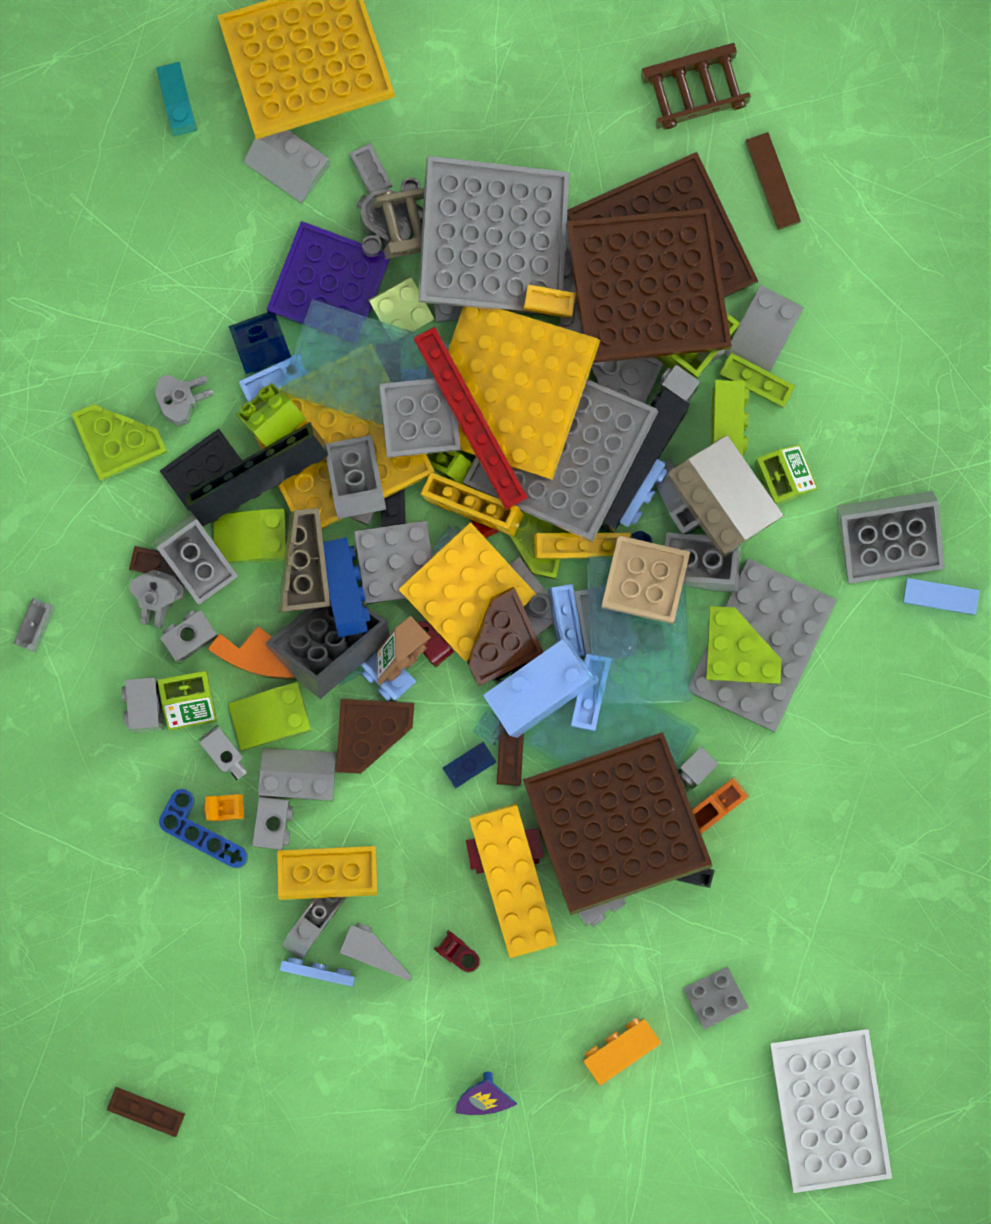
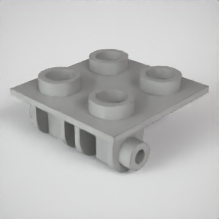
[683,967,749,1030]

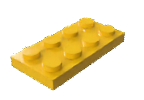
[277,846,378,900]

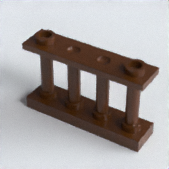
[641,43,751,130]

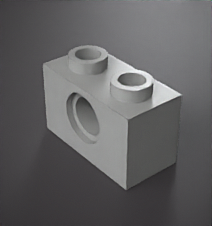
[659,365,700,402]
[160,610,218,664]
[677,747,718,788]
[252,797,294,850]

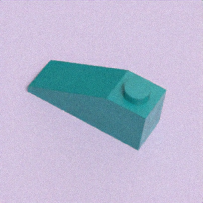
[156,62,197,136]

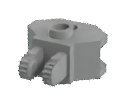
[155,374,214,426]
[130,570,185,628]

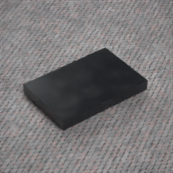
[160,429,242,511]

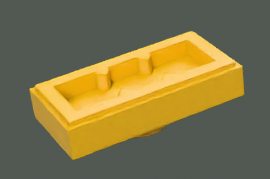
[523,284,576,318]

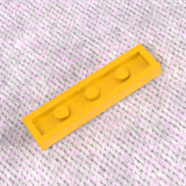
[534,533,631,559]

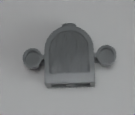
[356,178,423,257]

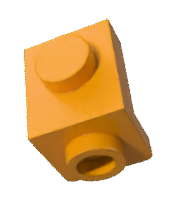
[204,794,244,821]

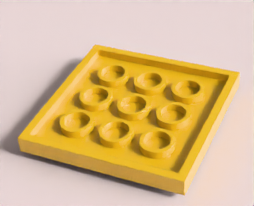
[398,522,537,661]

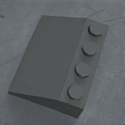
[266,596,389,699]

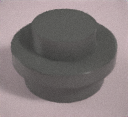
[527,593,552,618]

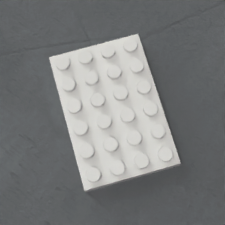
[770,1029,892,1193]

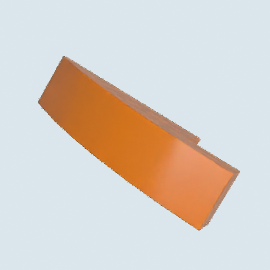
[208,626,297,680]
[692,777,749,834]

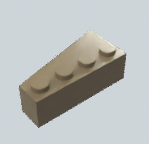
[277,508,330,613]

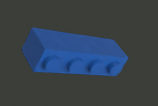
[323,537,370,638]

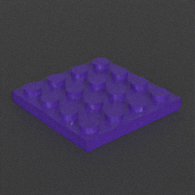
[266,221,391,345]

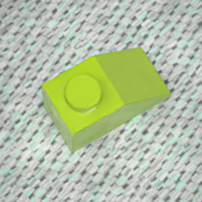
[426,451,472,485]

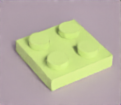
[368,276,434,343]

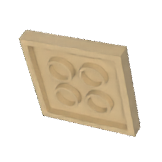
[601,535,690,624]

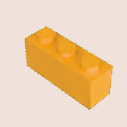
[582,1017,661,1086]

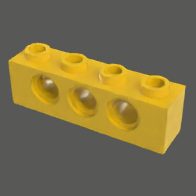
[421,472,523,537]

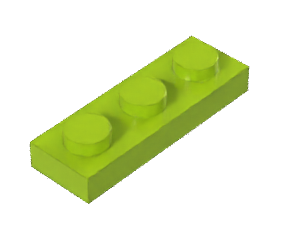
[719,353,795,408]

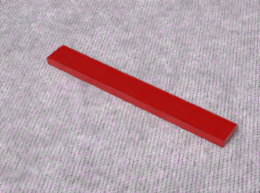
[413,327,528,510]

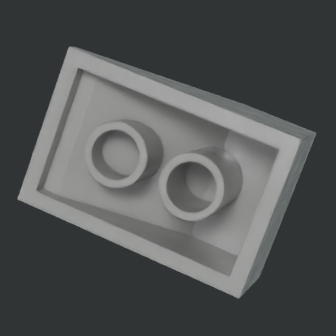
[725,285,804,372]
[326,435,386,519]
[153,513,238,605]
[665,533,742,592]
[340,923,412,981]

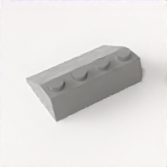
[837,491,945,584]

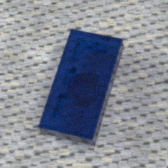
[442,741,497,789]

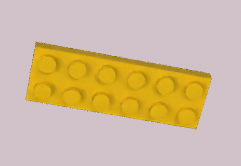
[469,803,557,958]

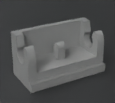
[13,598,55,653]

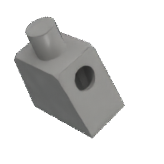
[199,725,248,780]

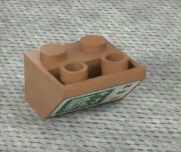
[377,616,431,685]

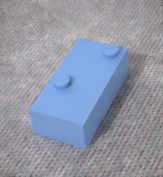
[483,639,596,738]

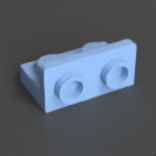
[361,651,416,702]

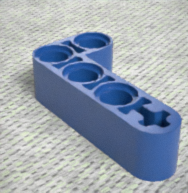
[159,789,248,868]

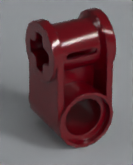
[418,621,454,668]
[433,930,480,973]

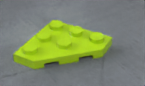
[71,404,168,481]
[509,511,568,580]
[706,606,782,685]

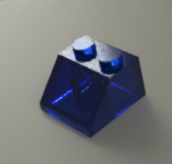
[228,312,292,374]

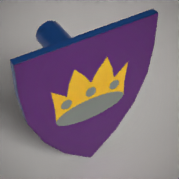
[455,1072,517,1115]

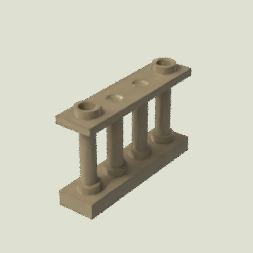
[372,188,424,259]

